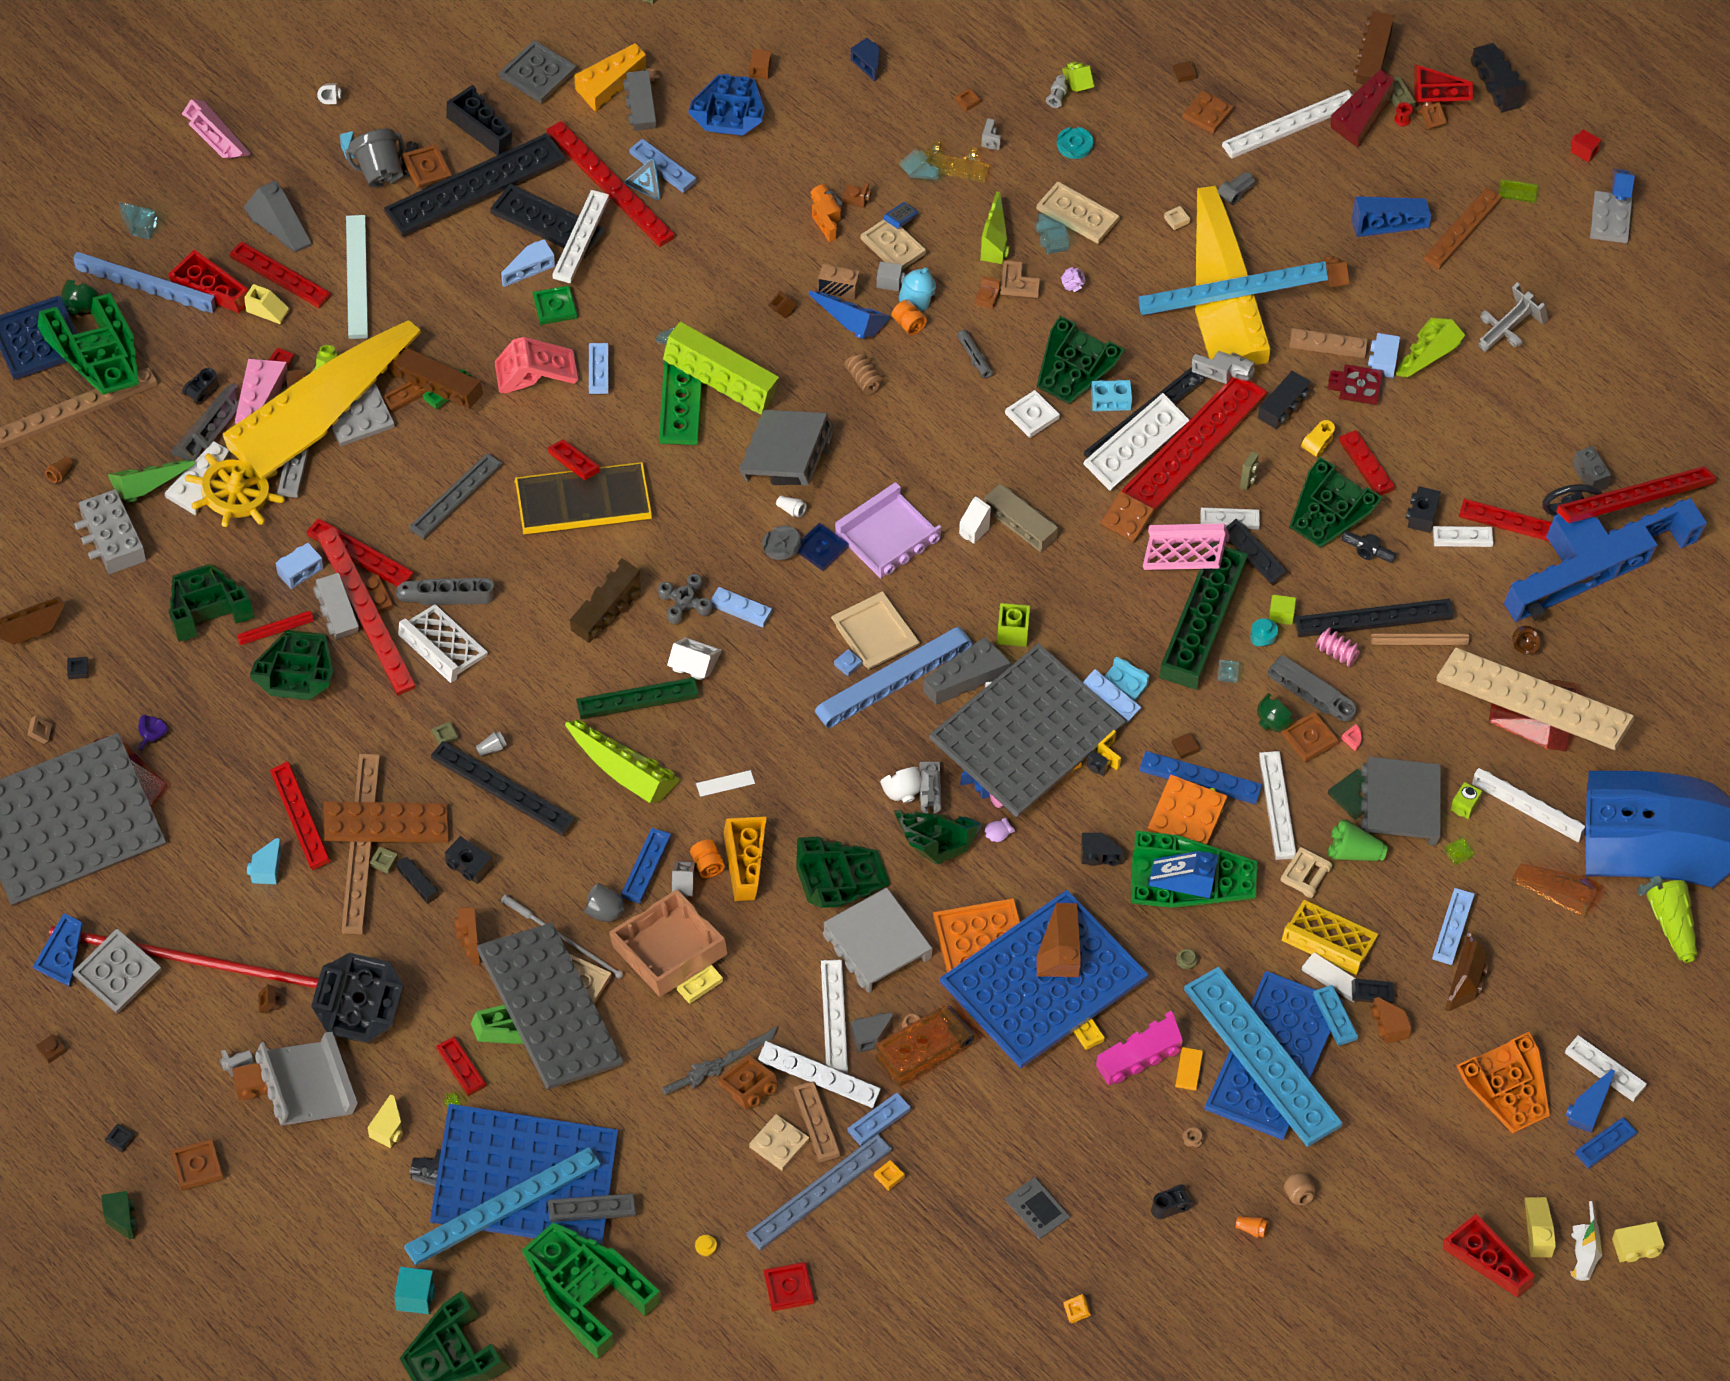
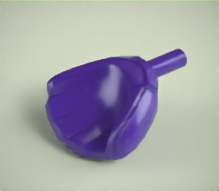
[137,715,168,751]

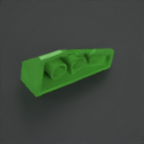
[108,460,195,502]

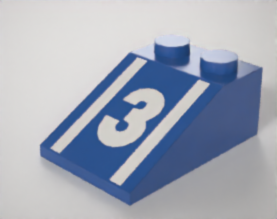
[1149,851,1218,898]

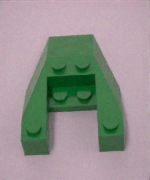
[37,293,139,395]
[522,1222,661,1359]

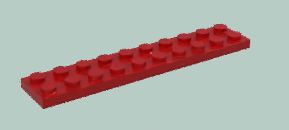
[1121,377,1267,514]

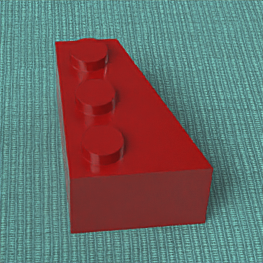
[1414,64,1473,102]

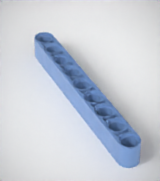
[815,627,973,728]

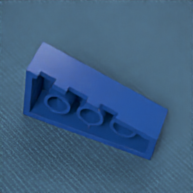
[1351,196,1431,237]

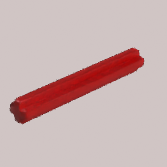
[237,610,314,645]

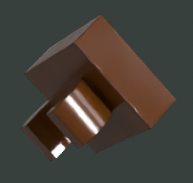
[258,984,282,1014]

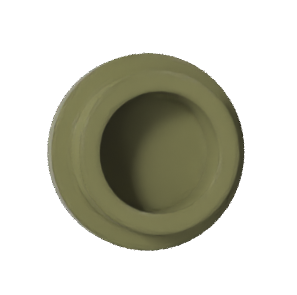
[1176,949,1197,969]

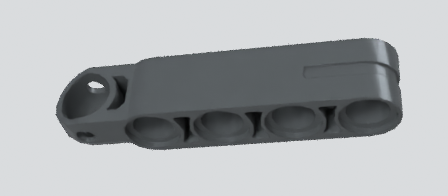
[396,578,495,605]
[1267,656,1356,722]

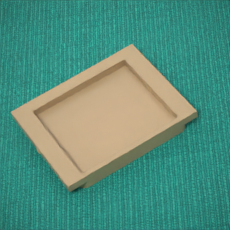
[831,591,919,670]

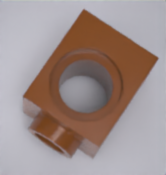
[750,49,771,80]

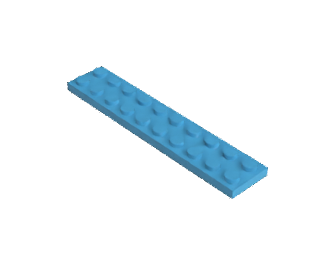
[1184,967,1342,1147]

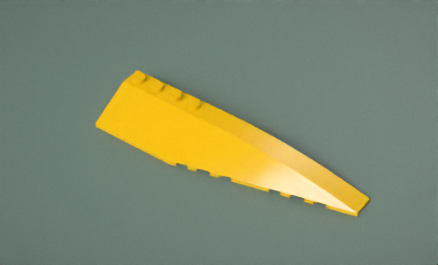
[223,320,421,479]

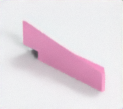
[182,99,251,159]

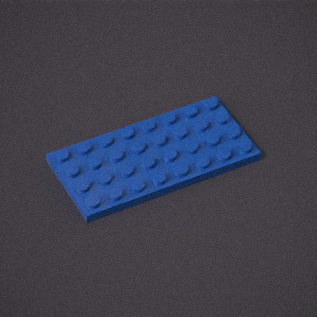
[1204,971,1344,1140]

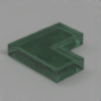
[1327,768,1364,820]

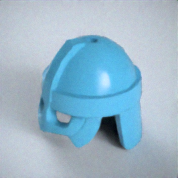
[898,267,936,311]

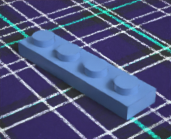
[630,139,696,193]

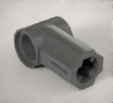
[1218,172,1255,205]

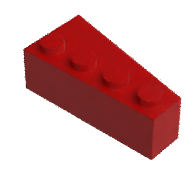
[168,249,248,313]
[1443,1214,1535,1298]

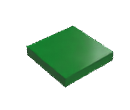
[532,285,577,325]

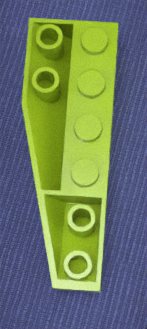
[565,719,680,803]

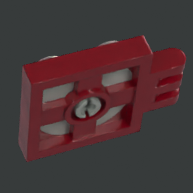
[1327,364,1383,405]

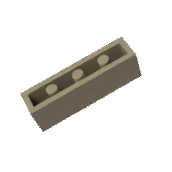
[984,484,1058,553]

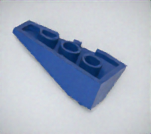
[809,290,890,339]

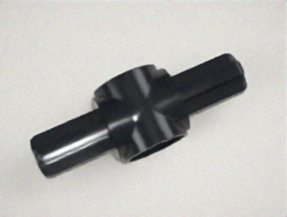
[1341,531,1397,563]

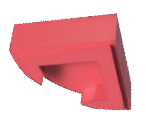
[1341,724,1362,751]

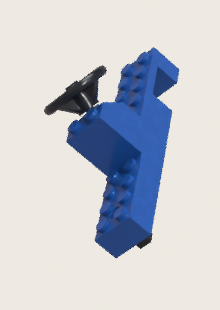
[1504,484,1707,622]

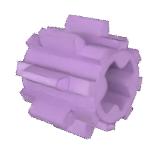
[1061,267,1086,292]

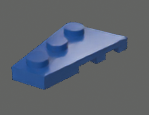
[33,913,83,987]

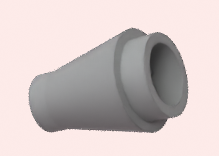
[475,731,507,756]

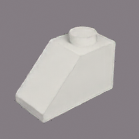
[959,497,991,544]

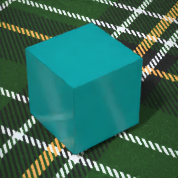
[394,1267,435,1314]

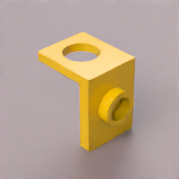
[1097,730,1121,770]

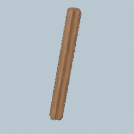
[1371,633,1469,645]

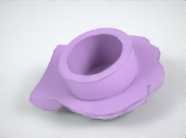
[985,817,1015,842]

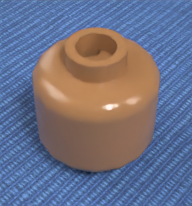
[1284,1173,1315,1205]

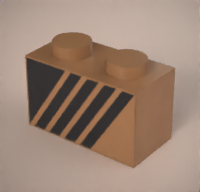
[818,264,859,299]

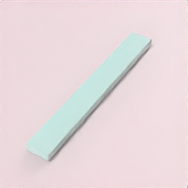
[346,215,368,339]

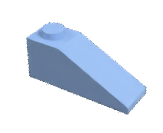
[501,239,555,287]

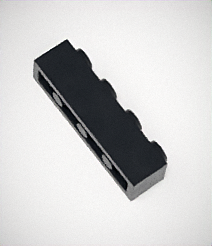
[396,856,438,904]

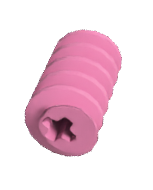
[1315,627,1360,667]

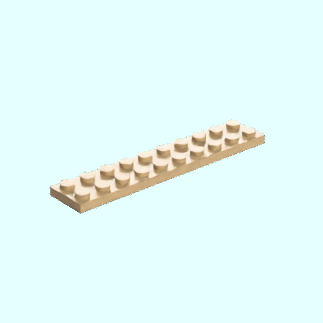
[1436,648,1634,750]

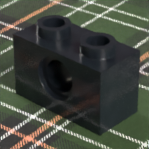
[1405,486,1441,533]
[445,836,493,884]

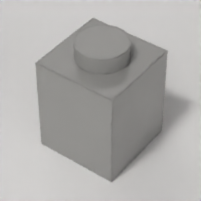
[876,262,905,291]

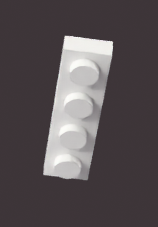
[1565,1035,1647,1102]

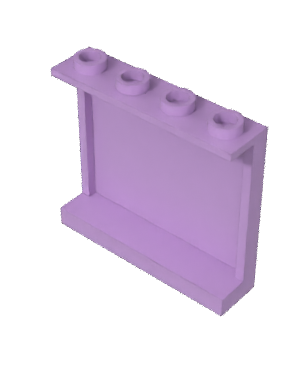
[835,482,941,579]

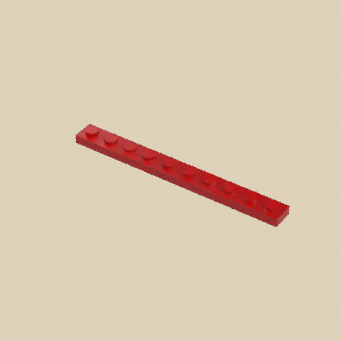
[546,121,675,248]
[1556,466,1717,523]
[316,526,415,696]

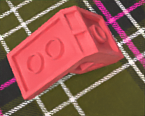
[494,337,578,394]

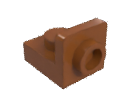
[1418,102,1447,130]
[842,182,872,208]
[975,276,1000,309]

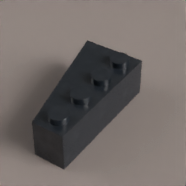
[1471,43,1526,113]
[446,85,512,155]

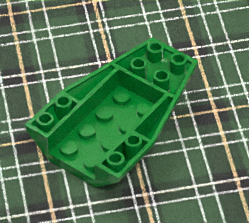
[1130,831,1257,908]

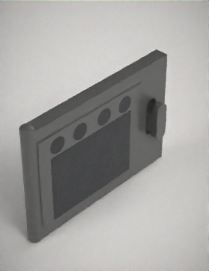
[1005,1177,1070,1239]

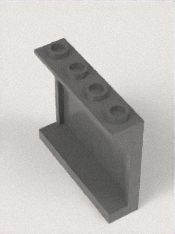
[740,410,833,486]
[1360,757,1440,846]

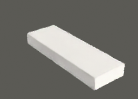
[1200,508,1260,530]
[1433,526,1493,547]
[1302,952,1356,1003]

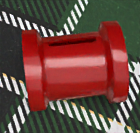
[1394,102,1413,127]

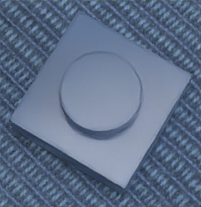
[834,649,862,677]

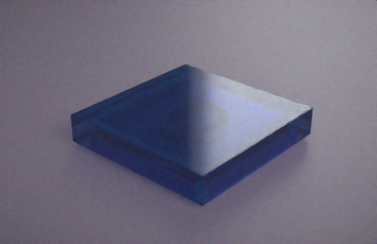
[797,522,849,572]

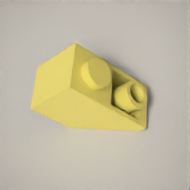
[244,284,289,324]

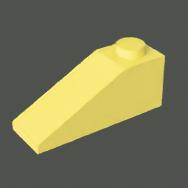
[1524,1197,1556,1257]

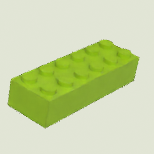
[663,322,779,415]

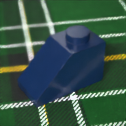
[850,38,879,81]

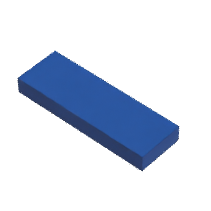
[1575,1117,1637,1169]

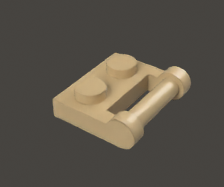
[1280,847,1332,898]

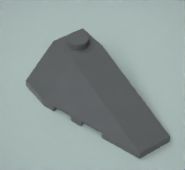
[244,180,312,253]

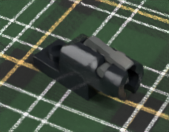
[410,1149,441,1187]

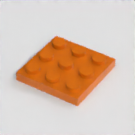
[1148,775,1227,845]

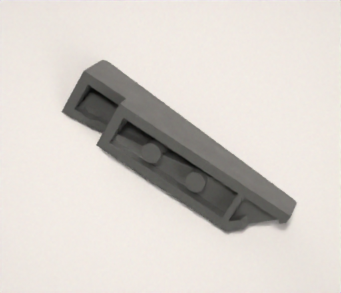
[170,383,239,461]

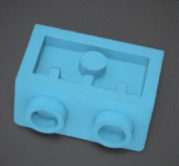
[1104,657,1149,702]

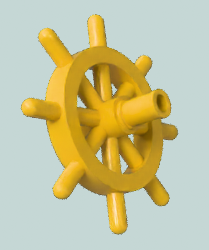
[185,453,285,527]

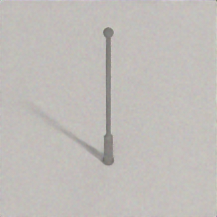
[501,894,623,978]

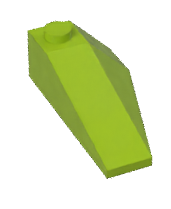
[980,191,1010,264]
[1395,318,1465,377]

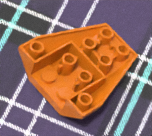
[1456,1032,1550,1133]

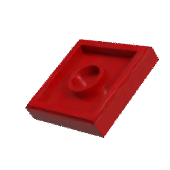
[763,1262,814,1312]

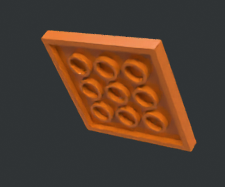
[933,898,1020,973]

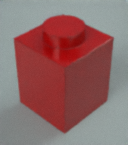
[1570,129,1601,163]

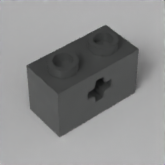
[1572,446,1611,495]

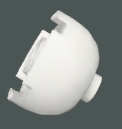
[880,767,921,803]

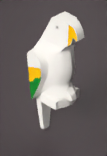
[1571,1201,1602,1281]

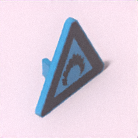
[625,159,661,200]

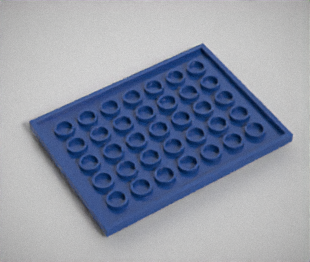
[940,890,1148,1069]

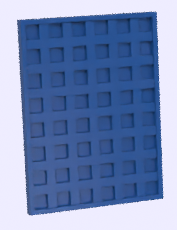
[430,1104,618,1246]

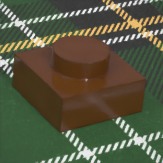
[36,1034,66,1063]

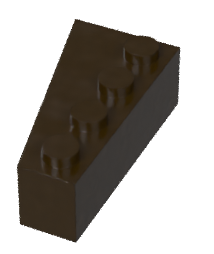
[570,558,641,643]

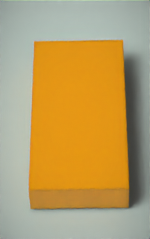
[1175,1047,1203,1091]

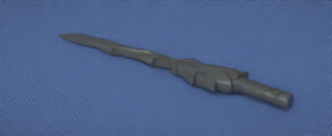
[662,1026,777,1095]

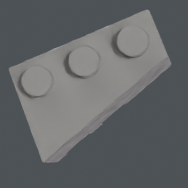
[313,573,359,640]

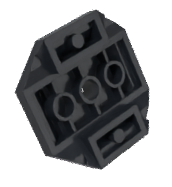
[311,953,404,1044]

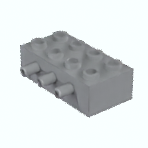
[74,489,146,574]

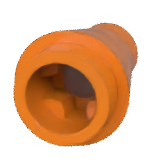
[1236,1216,1269,1238]

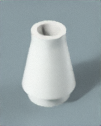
[776,495,807,518]

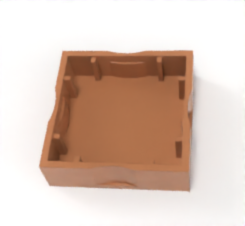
[609,889,727,997]

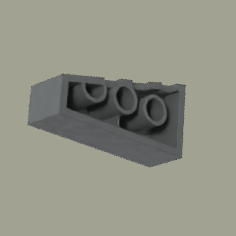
[923,637,1011,705]

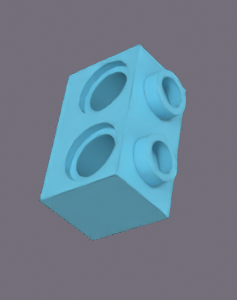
[1091,380,1132,411]

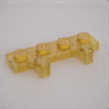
[913,140,989,183]

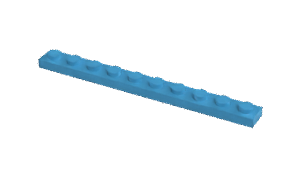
[1139,261,1328,315]
[404,1147,600,1266]

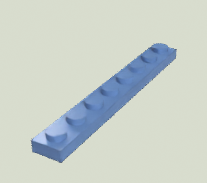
[73,252,216,313]

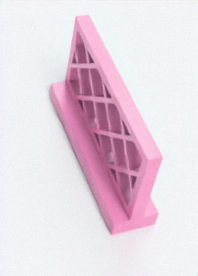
[1143,523,1229,570]

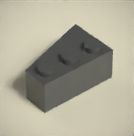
[623,70,656,131]

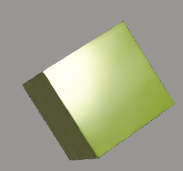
[997,603,1030,647]

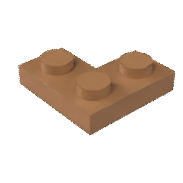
[1000,261,1040,298]

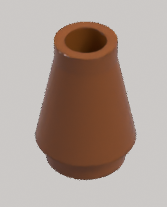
[45,456,74,483]

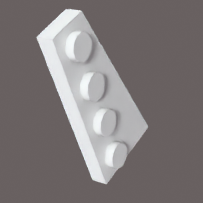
[165,441,230,515]

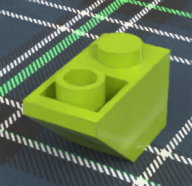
[1062,62,1094,91]

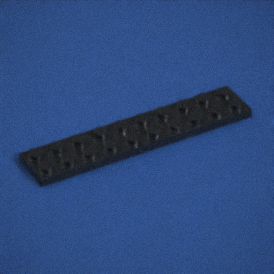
[384,133,565,237]

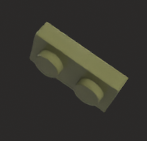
[1390,76,1416,110]
[1240,451,1260,491]

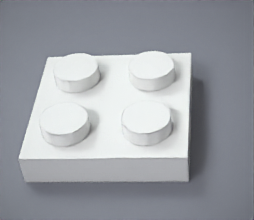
[1005,390,1060,438]

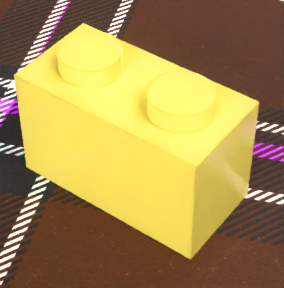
[1612,1222,1664,1262]

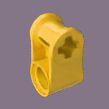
[1301,420,1335,458]

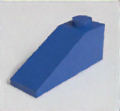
[1612,169,1635,200]
[1566,1069,1615,1133]

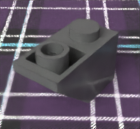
[851,1013,892,1053]

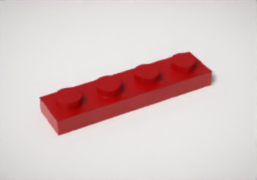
[1339,430,1395,496]

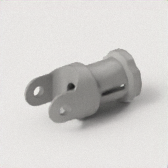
[1046,75,1067,108]

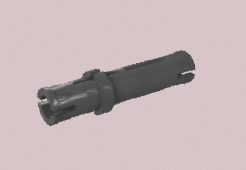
[957,330,993,379]

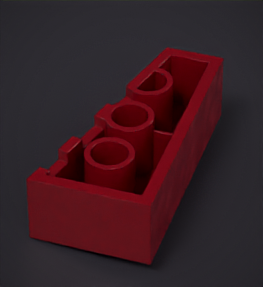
[1331,69,1394,148]

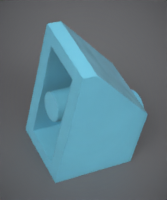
[247,838,282,885]

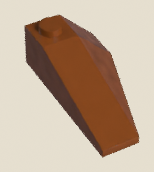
[1036,903,1080,977]

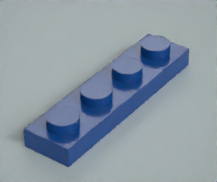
[621,828,671,904]

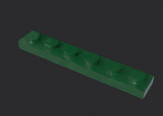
[576,677,699,720]

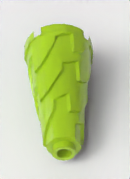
[1647,880,1698,963]

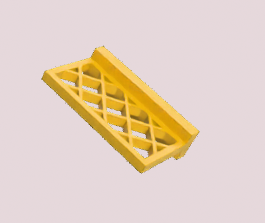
[1282,900,1379,975]

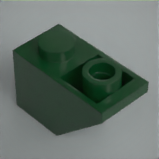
[101,1191,137,1239]

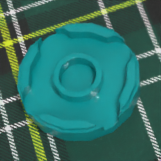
[1057,127,1094,159]

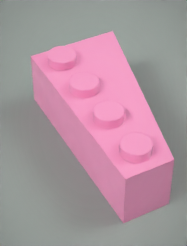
[235,359,288,424]

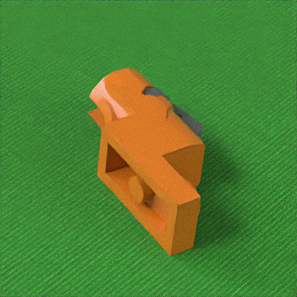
[810,184,842,242]

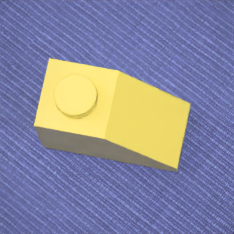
[368,1094,403,1148]

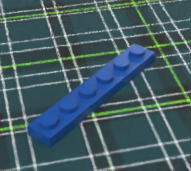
[1139,751,1262,805]

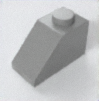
[672,861,695,898]

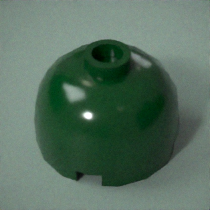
[61,280,99,315]
[1257,693,1296,732]

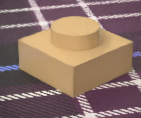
[1164,206,1190,230]

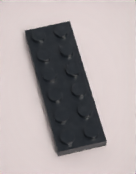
[490,184,606,259]

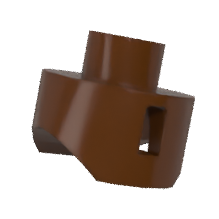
[1512,626,1540,654]

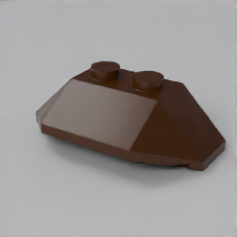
[0,596,64,645]
[1445,931,1489,1011]

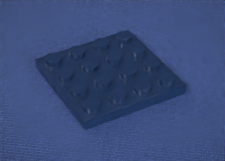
[0,295,78,380]

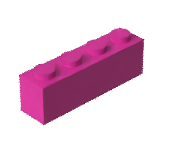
[1096,1011,1183,1085]

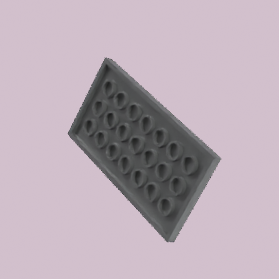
[477,922,623,1090]

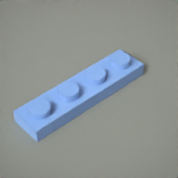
[1432,888,1474,965]

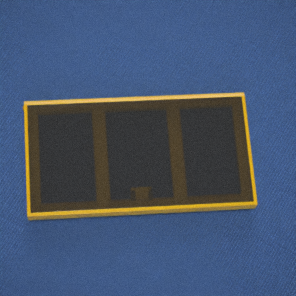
[514,462,652,534]

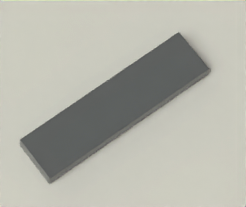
[547,1194,636,1223]

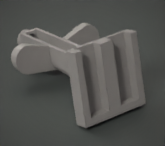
[1478,282,1548,352]

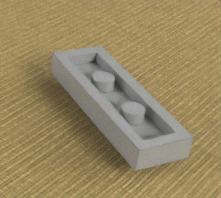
[278,448,309,498]

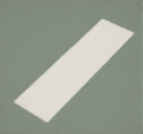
[696,770,755,797]

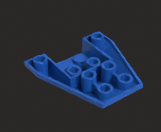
[689,74,765,136]

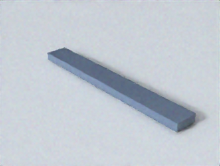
[747,1134,892,1251]

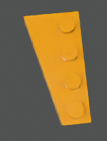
[574,43,646,112]
[723,817,766,901]

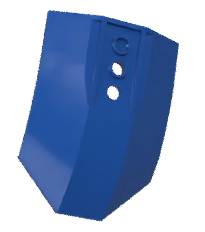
[1586,771,1730,889]

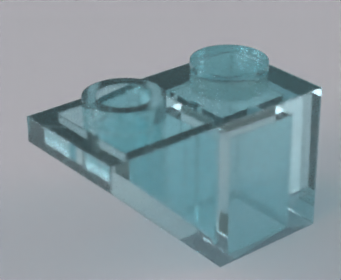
[899,149,940,180]
[119,202,158,239]
[1035,213,1069,254]

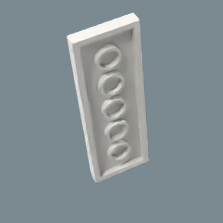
[1083,393,1189,491]

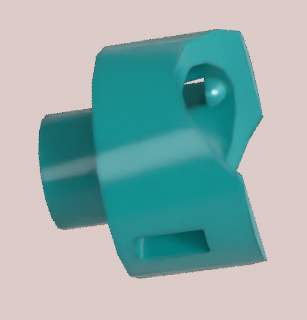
[1250,618,1278,646]

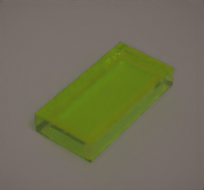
[1499,179,1538,203]

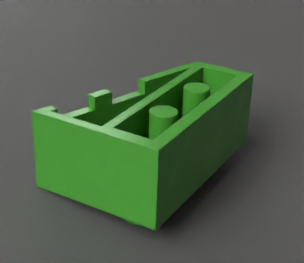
[471,1005,524,1044]

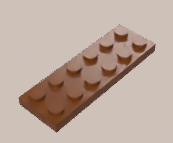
[323,801,448,843]

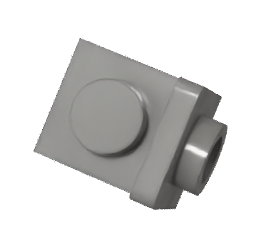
[981,118,1001,150]
[220,1049,254,1077]

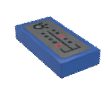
[883,202,919,229]

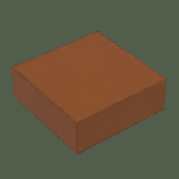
[955,88,981,111]

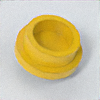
[695,1235,717,1256]

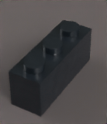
[1258,371,1311,430]

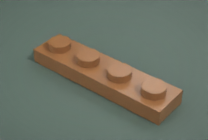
[1289,328,1367,358]
[793,1081,840,1163]

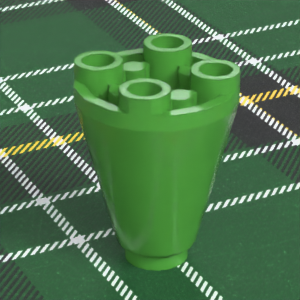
[1327,820,1387,861]

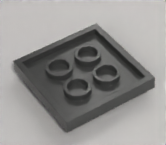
[499,40,577,104]

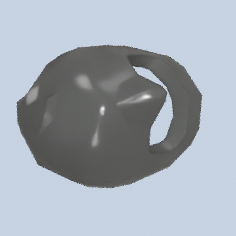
[584,883,625,922]

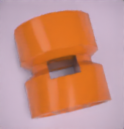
[892,299,927,335]
[690,839,725,878]

